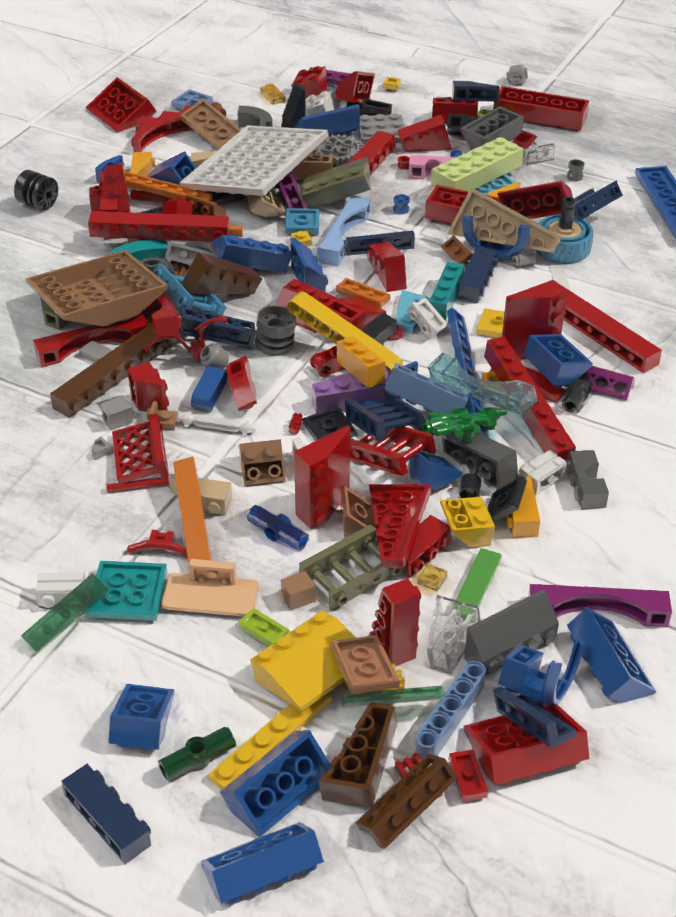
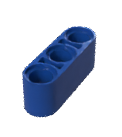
[191,366,228,411]

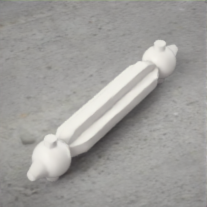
[178,411,256,436]

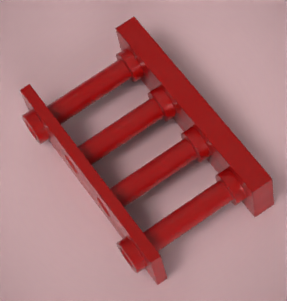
[350,427,437,477]

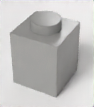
[101,396,134,430]

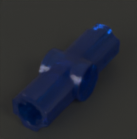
[247,505,309,551]

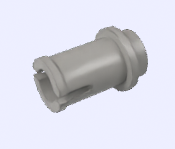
[512,253,536,268]

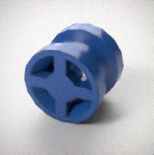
[393,194,410,214]

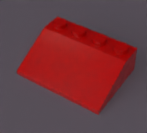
[86,77,157,133]
[502,280,567,360]
[294,426,350,530]
[463,704,590,785]

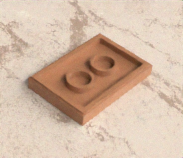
[330,635,400,695]

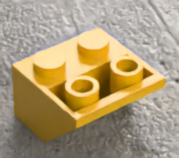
[440,497,495,547]

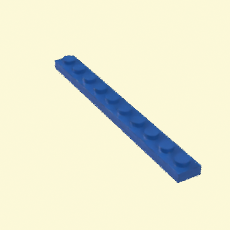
[447,307,490,438]

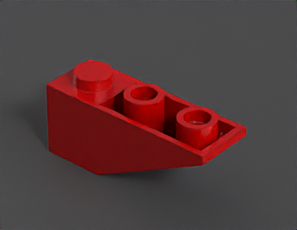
[407,515,452,579]

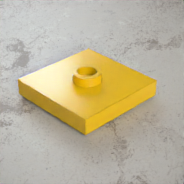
[476,308,504,338]

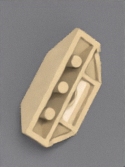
[246,188,286,217]

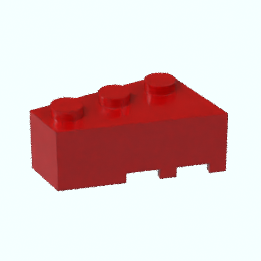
[432,97,478,121]
[397,115,453,152]
[99,164,132,213]
[367,242,407,292]

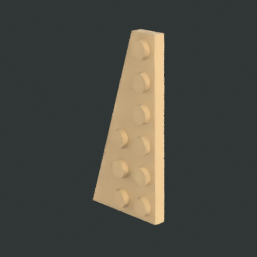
[447,188,562,253]

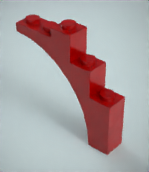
[131,105,220,152]

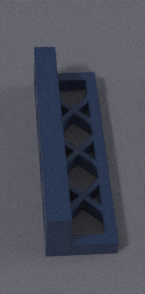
[343,230,415,256]
[179,307,256,349]
[493,686,577,748]

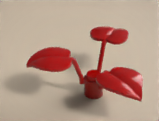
[145,316,228,361]

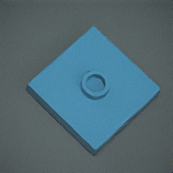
[285,208,319,234]

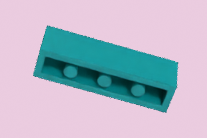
[429,261,464,321]

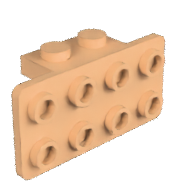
[161,559,259,617]

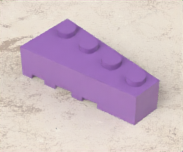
[312,367,389,414]

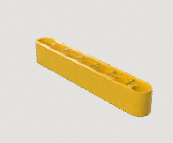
[287,291,404,372]

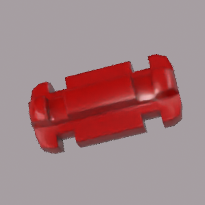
[288,412,303,435]

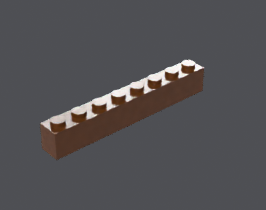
[50,323,177,418]

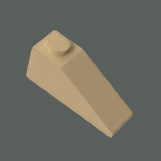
[169,474,232,515]

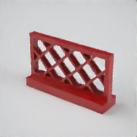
[112,413,169,484]

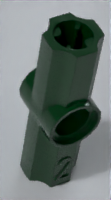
[158,726,236,781]

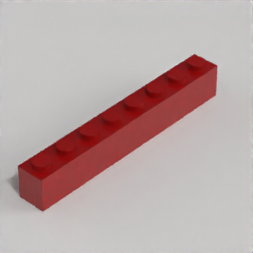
[88,211,230,242]
[557,282,662,374]
[484,336,576,461]

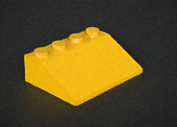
[250,610,356,712]

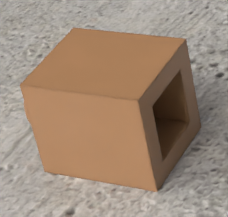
[279,571,316,610]

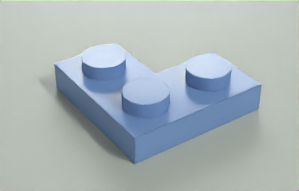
[171,89,213,110]

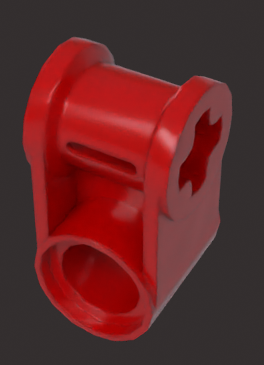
[310,346,345,377]

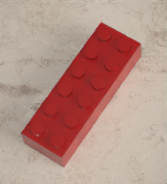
[493,86,590,131]

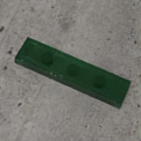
[21,573,108,654]
[341,685,444,708]

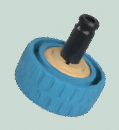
[536,197,594,264]

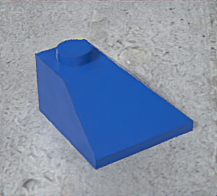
[409,447,463,490]

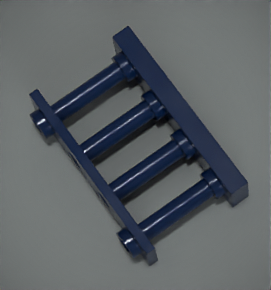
[547,180,623,221]
[345,392,425,442]

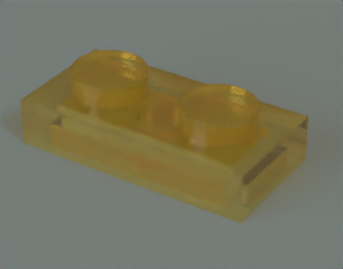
[260,84,286,105]

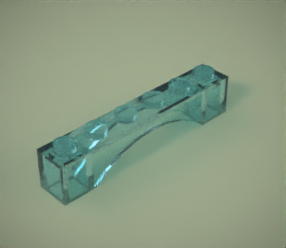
[428,352,538,416]

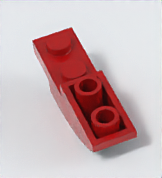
[226,356,257,412]

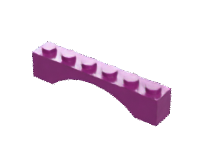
[528,584,672,627]

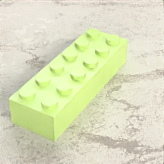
[431,137,524,191]

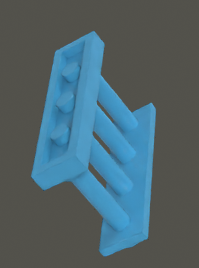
[153,263,227,315]

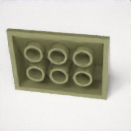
[301,157,371,209]

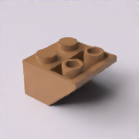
[238,439,286,485]

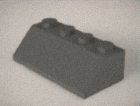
[460,106,524,150]
[464,589,559,675]

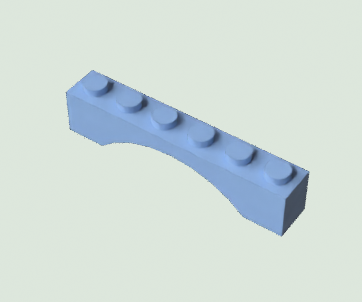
[317,196,371,266]

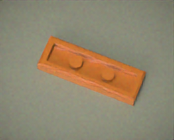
[336,278,391,308]

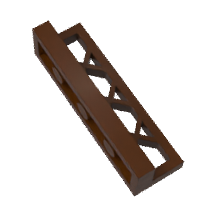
[355,754,458,849]

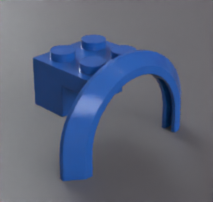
[462,215,531,259]
[498,638,585,708]

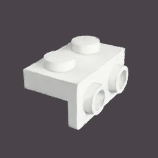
[407,298,448,339]

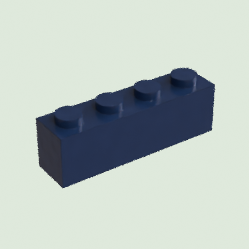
[457,247,499,303]
[61,763,151,865]

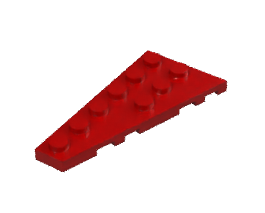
[369,484,431,569]

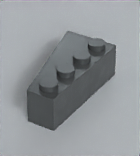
[441,433,519,491]

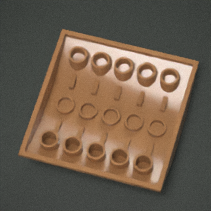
[25,250,168,326]

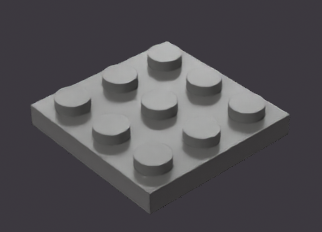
[358,113,405,145]

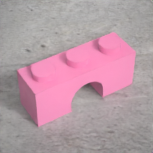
[409,155,456,179]

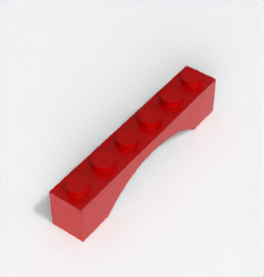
[144,293,182,338]
[33,312,149,368]

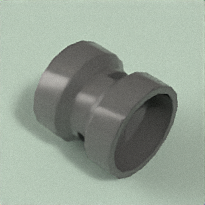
[567,159,585,181]

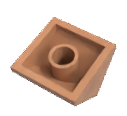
[341,485,377,538]

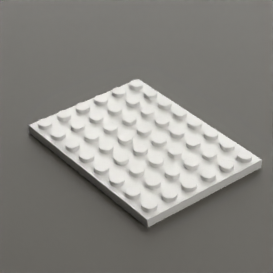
[180,126,328,197]

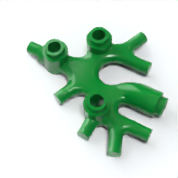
[422,407,507,442]

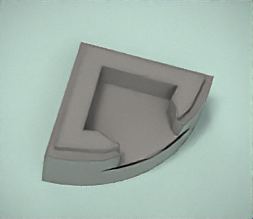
[92,436,113,460]

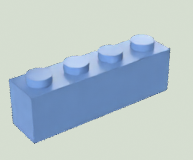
[384,363,468,413]

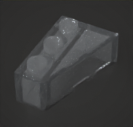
[426,595,481,675]

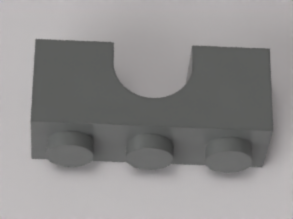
[566,450,609,510]

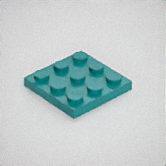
[87,561,167,621]

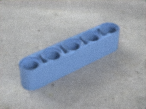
[415,661,486,759]

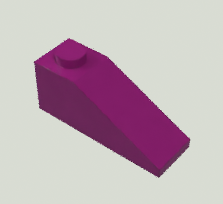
[276,172,308,209]

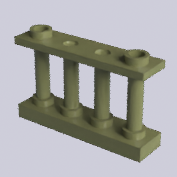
[299,524,403,611]

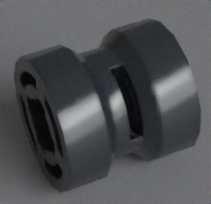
[459,473,482,498]

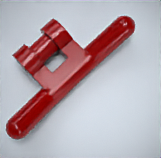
[127,530,188,558]

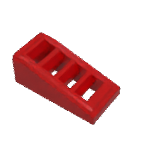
[512,130,537,149]

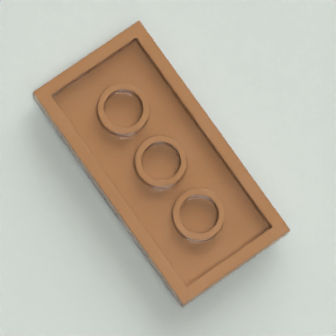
[180,98,241,150]

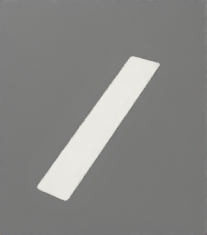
[549,264,571,291]

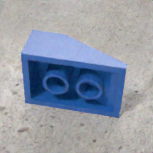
[108,683,175,751]

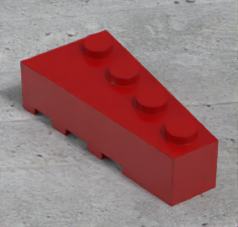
[369,578,421,666]

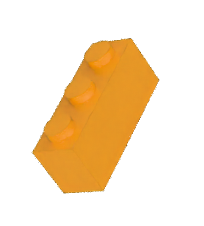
[337,336,385,388]

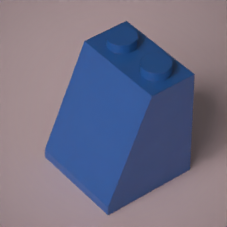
[147,151,196,185]

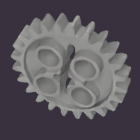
[313,134,363,167]

